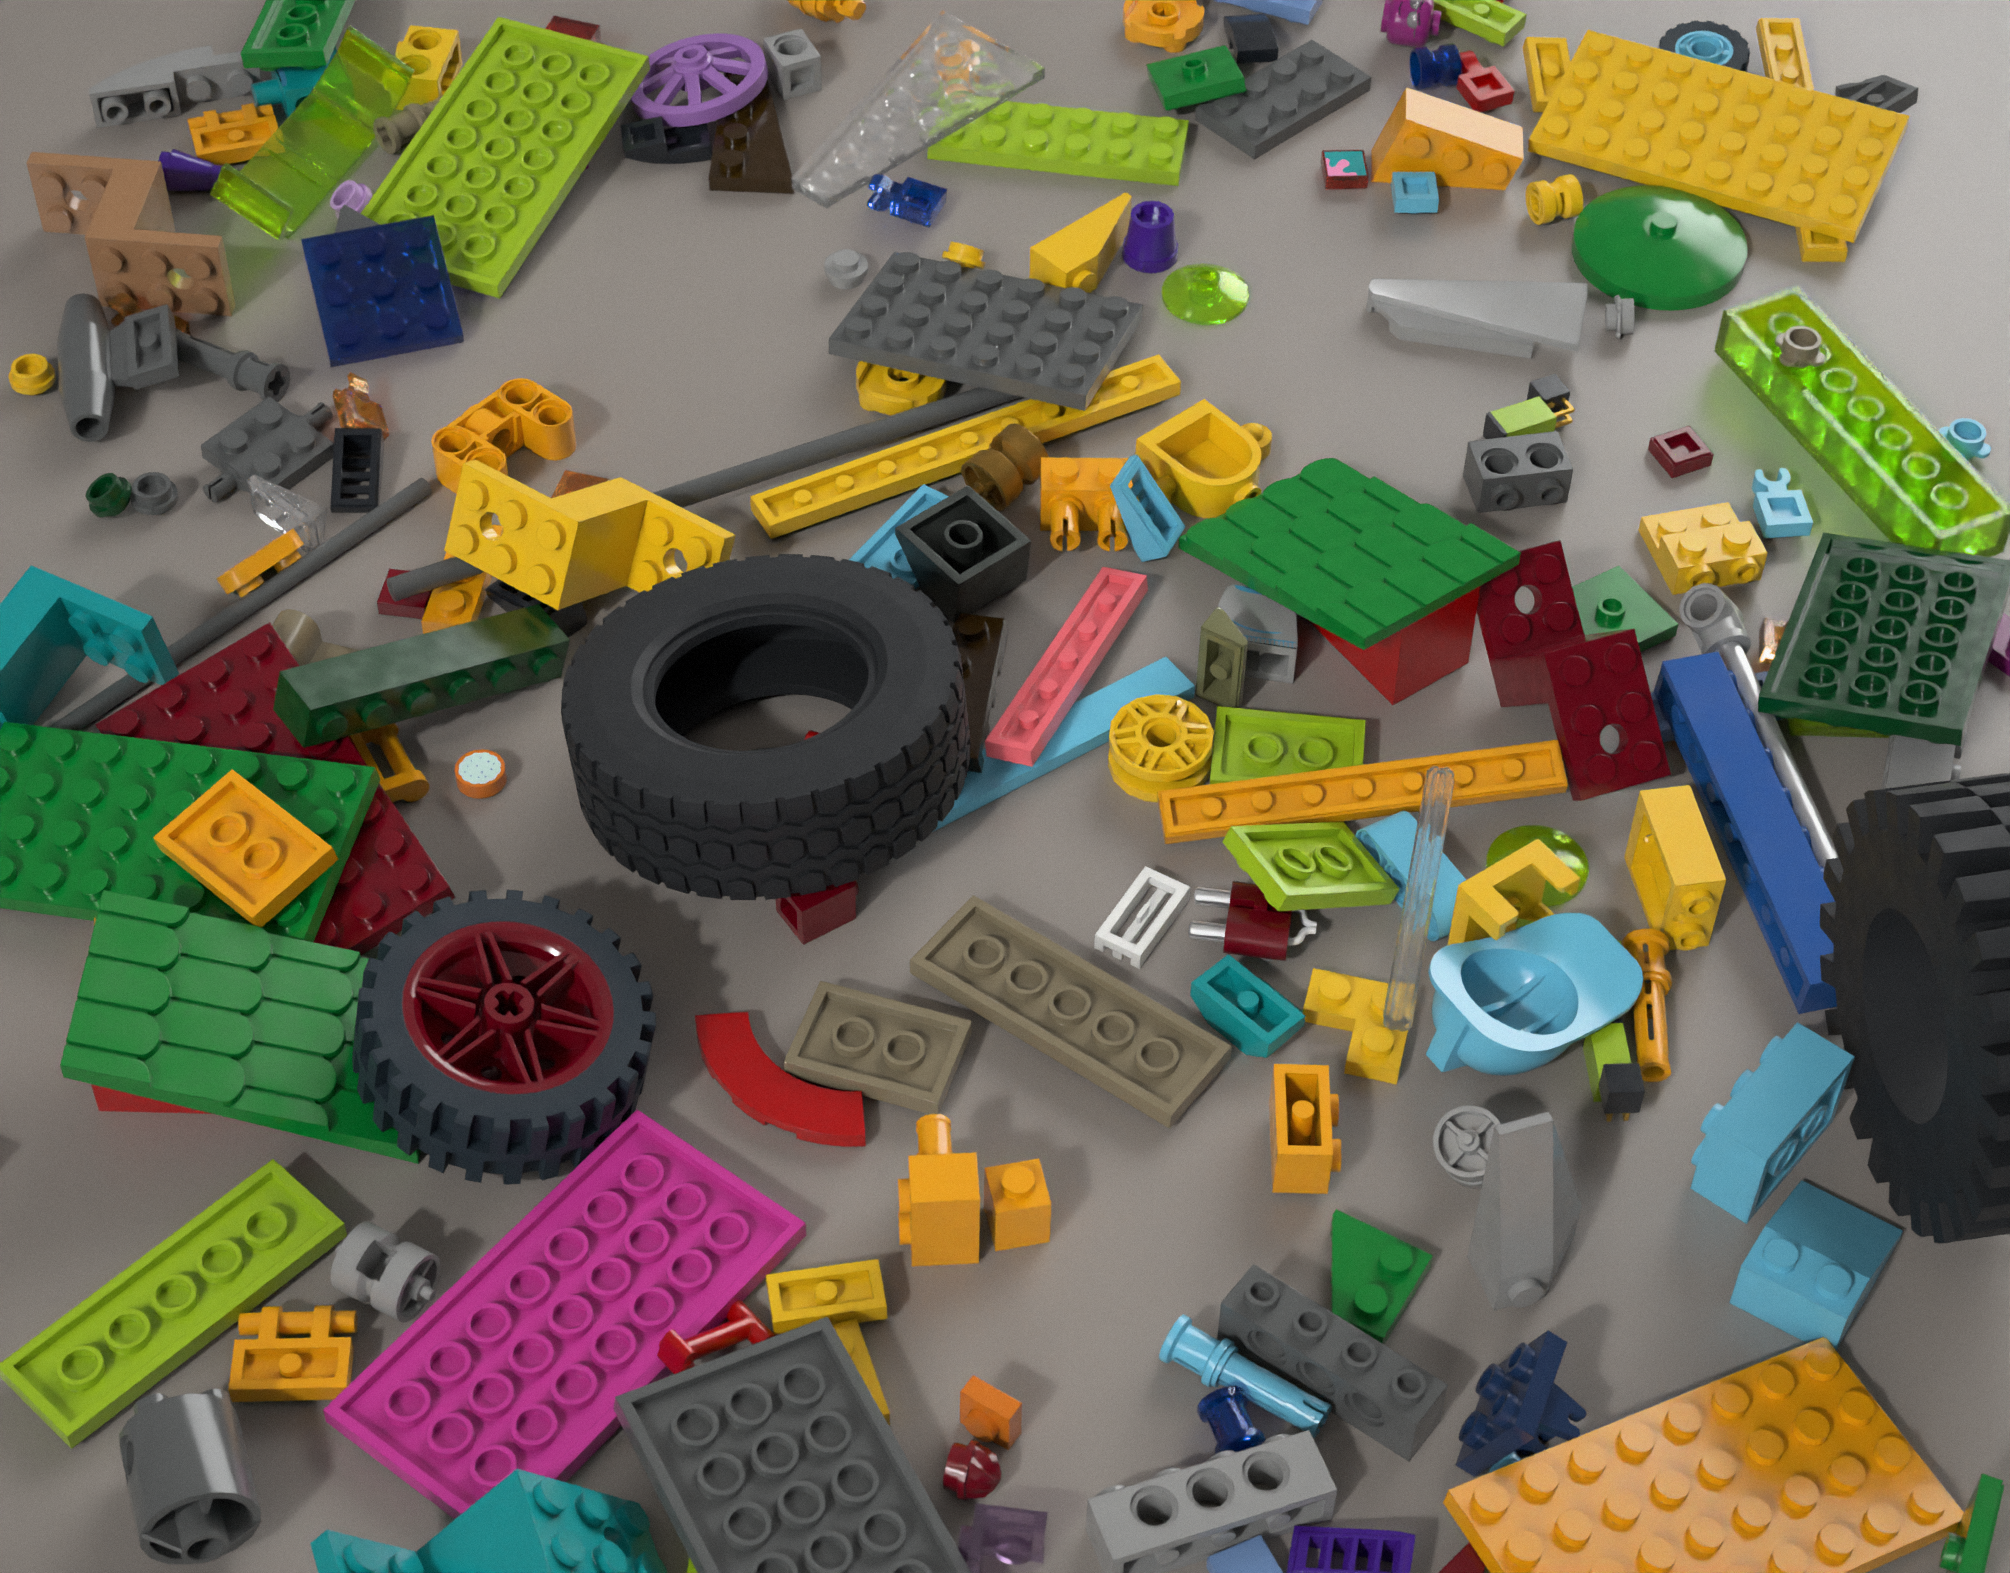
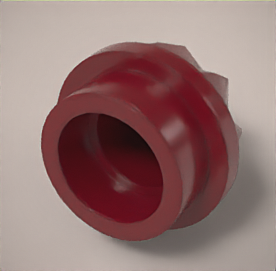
[943,1440,1002,1501]

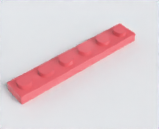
[985,567,1148,767]

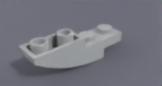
[89,45,261,128]

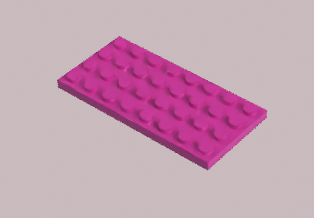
[323,1109,806,1519]

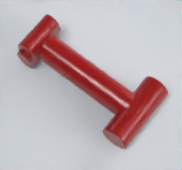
[657,1300,776,1374]

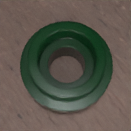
[86,473,132,518]

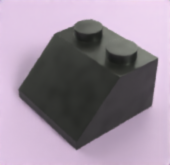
[895,485,1031,623]

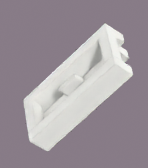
[1094,866,1190,969]

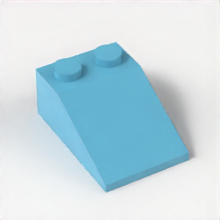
[1729,1180,1903,1351]

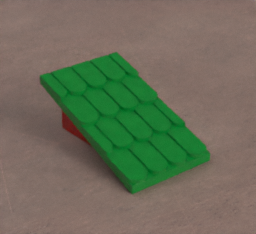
[1178,458,1521,705]
[60,890,421,1164]

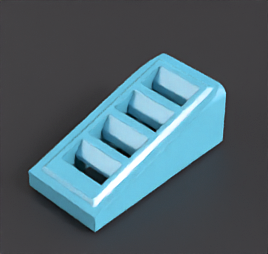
[1110,455,1186,562]

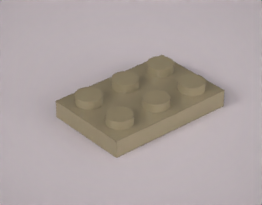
[784,981,972,1114]

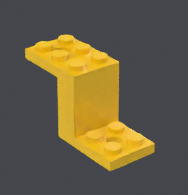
[444,459,736,610]

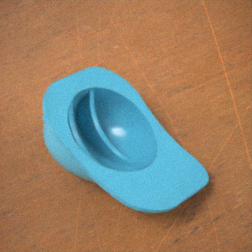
[1426,913,1643,1076]

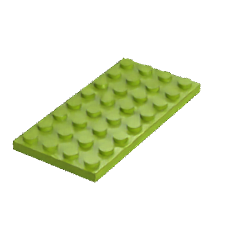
[361,17,650,299]

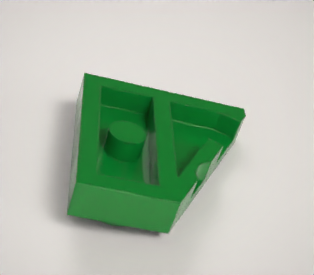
[1330,1209,1433,1345]

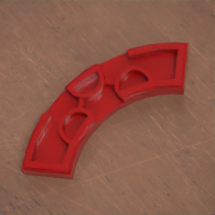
[695,1012,866,1147]

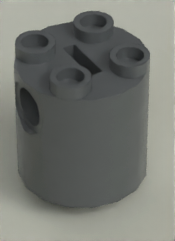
[119,1389,261,1564]

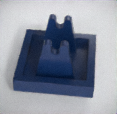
[1455,1330,1587,1477]

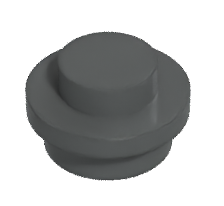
[130,472,178,515]

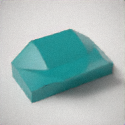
[1190,954,1305,1058]

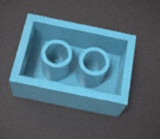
[1690,1022,1855,1224]

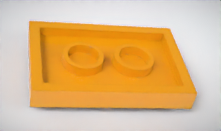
[153,769,338,928]

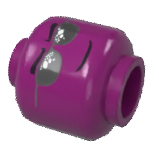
[1380,0,1442,48]

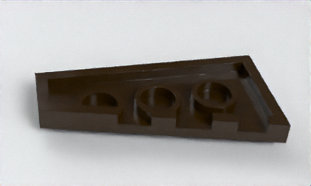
[709,72,794,194]
[952,613,1008,773]

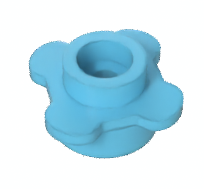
[1938,418,1991,461]

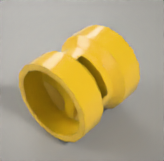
[1525,174,1584,225]

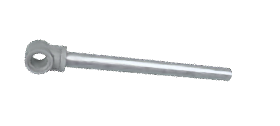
[1679,583,1839,868]

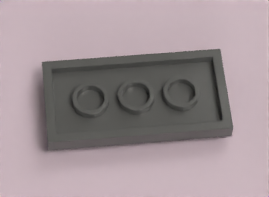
[1195,40,1371,159]

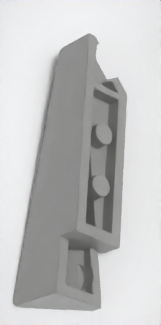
[1366,278,1588,359]

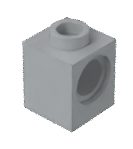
[763,28,822,100]

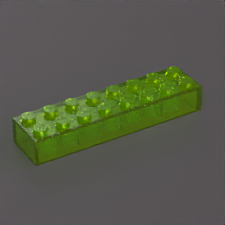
[1714,286,2010,557]

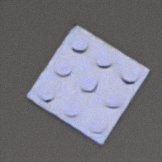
[301,215,464,367]

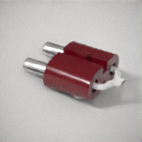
[1188,881,1317,961]

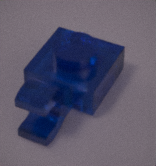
[867,174,947,228]

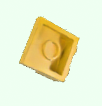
[1638,502,1768,595]

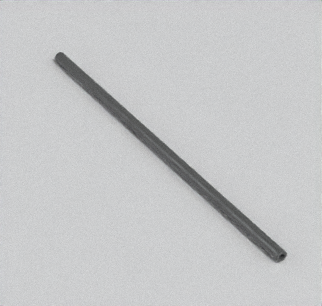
[387,387,1020,602]

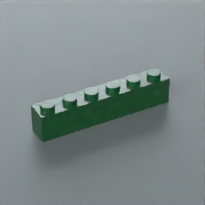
[273,604,570,748]

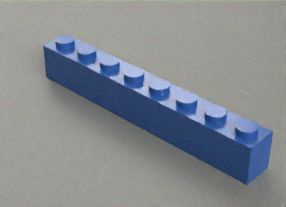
[1654,651,1837,1014]

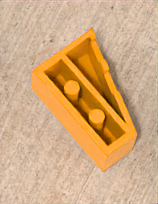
[1371,87,1524,190]

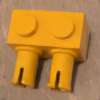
[1040,457,1133,551]
[898,1114,980,1267]

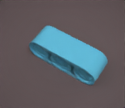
[1355,810,1466,942]

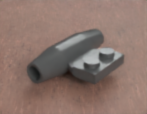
[57,293,179,442]

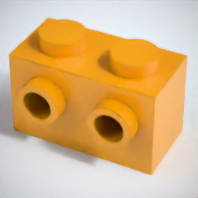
[1269,1064,1342,1194]

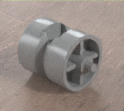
[1433,1105,1501,1189]
[330,1221,440,1323]

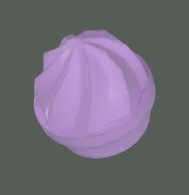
[330,180,373,218]

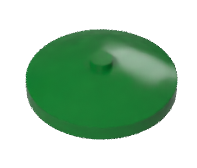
[1571,185,1748,311]

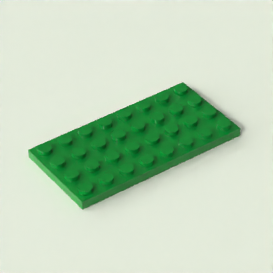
[0,722,380,942]

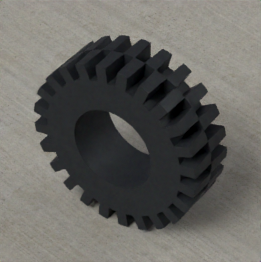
[1820,773,2010,1244]

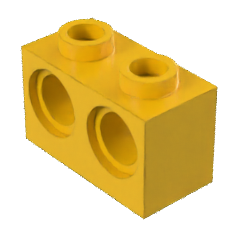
[384,25,463,110]

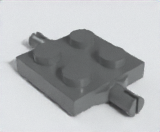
[201,396,334,505]

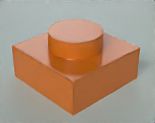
[960,1375,1022,1451]

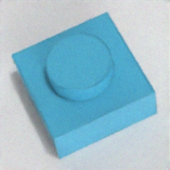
[1391,172,1439,214]

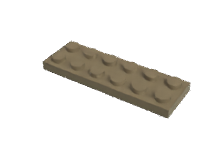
[910,895,1232,1129]

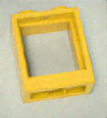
[1624,785,1726,951]

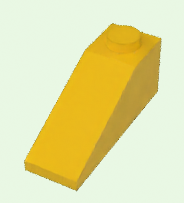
[1029,192,1132,293]

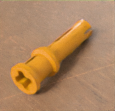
[1621,929,1672,1082]

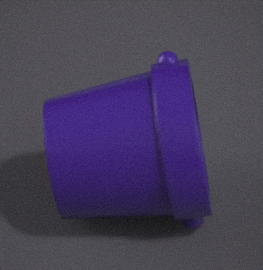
[1122,201,1179,274]

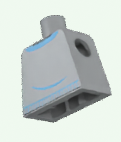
[1217,584,1298,684]

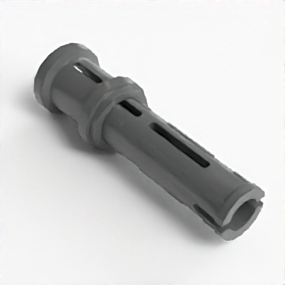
[175,328,290,401]

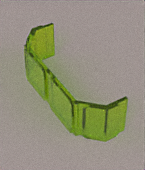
[210,26,415,241]

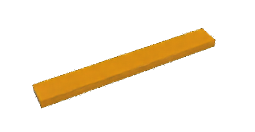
[1157,740,1568,844]

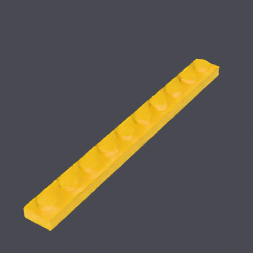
[750,354,1181,539]

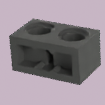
[1463,431,1573,513]

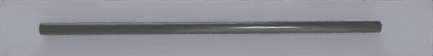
[49,478,432,731]

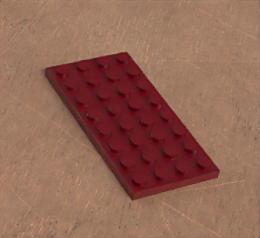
[95,622,456,956]

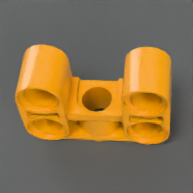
[431,378,576,494]

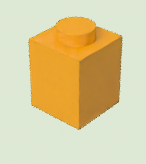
[984,1158,1052,1251]

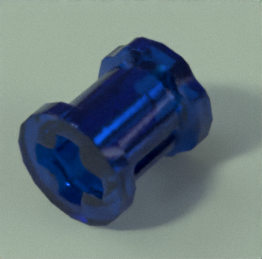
[1197,1386,1266,1454]

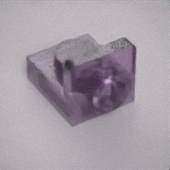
[958,1503,1048,1573]

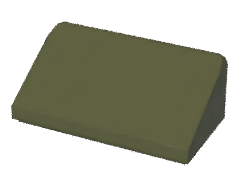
[1195,607,1248,708]

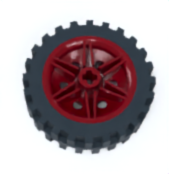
[352,889,656,1185]

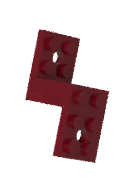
[1477,540,1671,801]

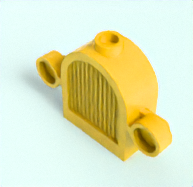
[1135,399,1272,519]

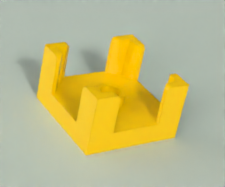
[1447,839,1580,946]

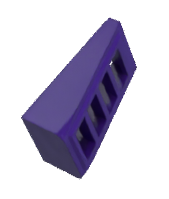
[1286,1526,1416,1573]

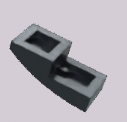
[1223,14,1278,64]
[620,116,713,164]

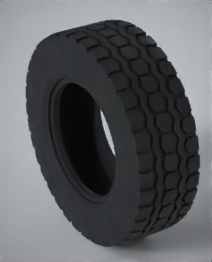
[561,554,971,900]

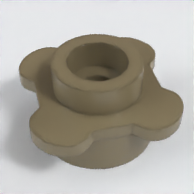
[1775,326,1825,368]

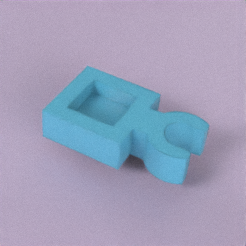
[1752,468,1813,538]

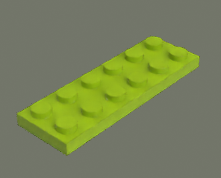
[927,94,1189,186]
[0,1159,347,1449]

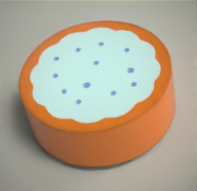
[454,749,507,799]

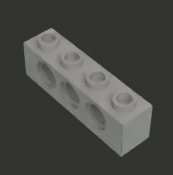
[1085,1430,1337,1573]

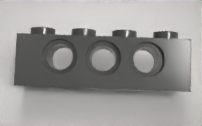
[1217,1264,1448,1462]

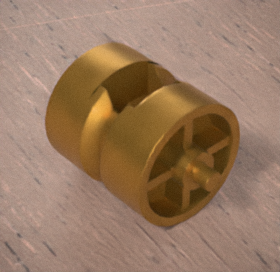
[961,423,1049,511]

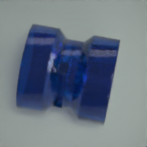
[1409,43,1462,90]

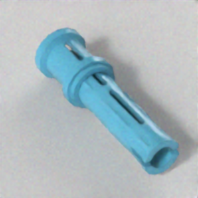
[1159,1314,1332,1438]

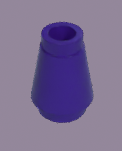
[158,149,223,191]

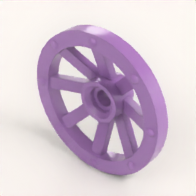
[630,33,768,127]

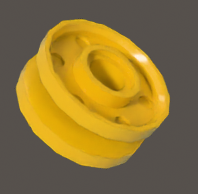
[1108,694,1214,803]

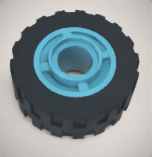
[1658,20,1750,72]

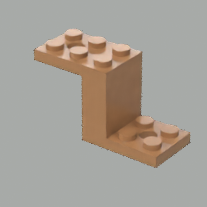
[27,152,236,316]

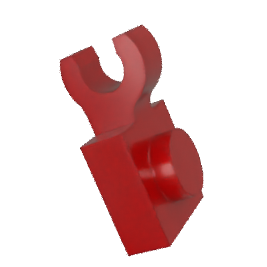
[1452,50,1515,113]

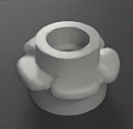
[1605,295,1635,339]

